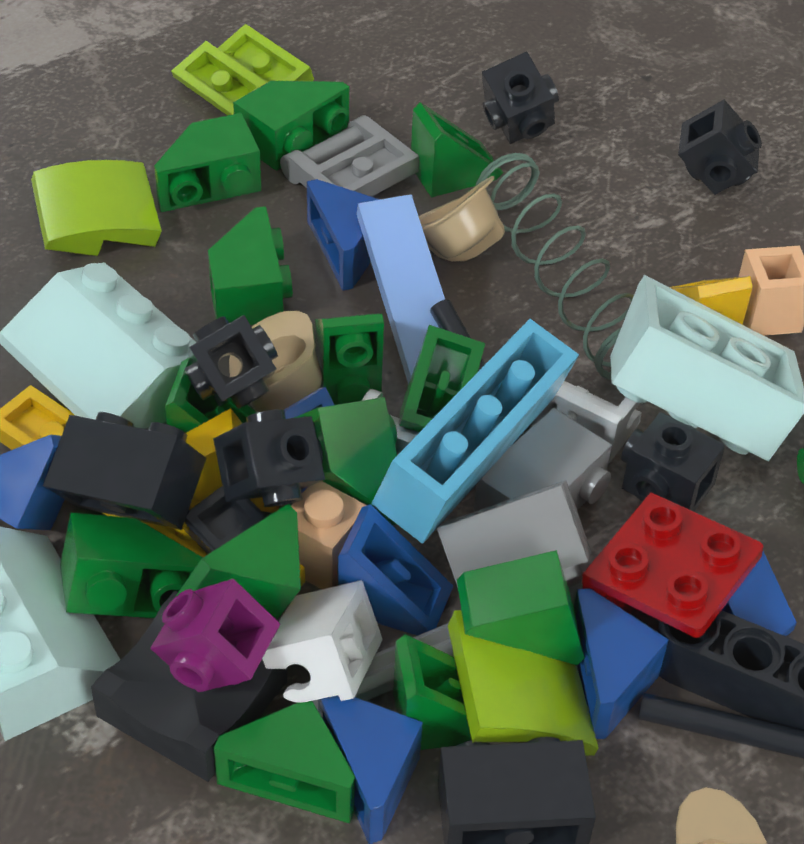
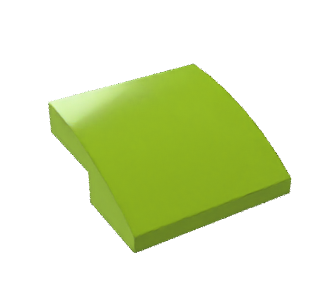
[171,24,314,116]
[31,160,162,256]
[448,610,599,756]

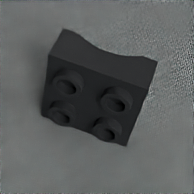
[91,591,287,782]

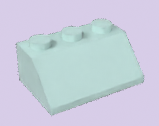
[0,262,196,429]
[610,275,804,462]
[0,527,120,741]

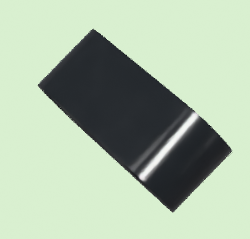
[657,610,804,730]

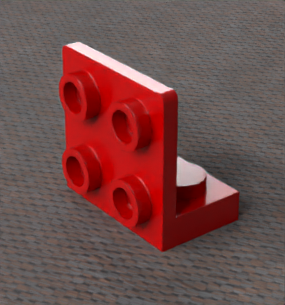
[582,492,763,638]

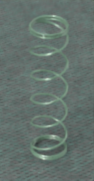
[476,153,634,380]

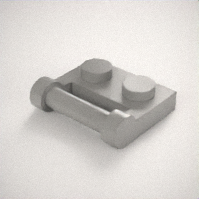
[280,115,419,197]

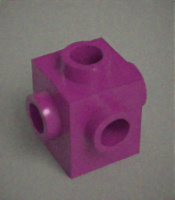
[150,579,281,692]

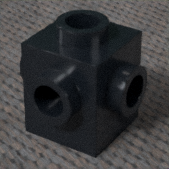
[482,51,559,144]
[678,99,762,195]
[184,315,278,409]
[213,409,325,507]
[621,412,725,512]

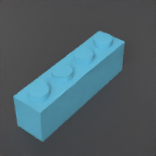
[371,319,579,544]

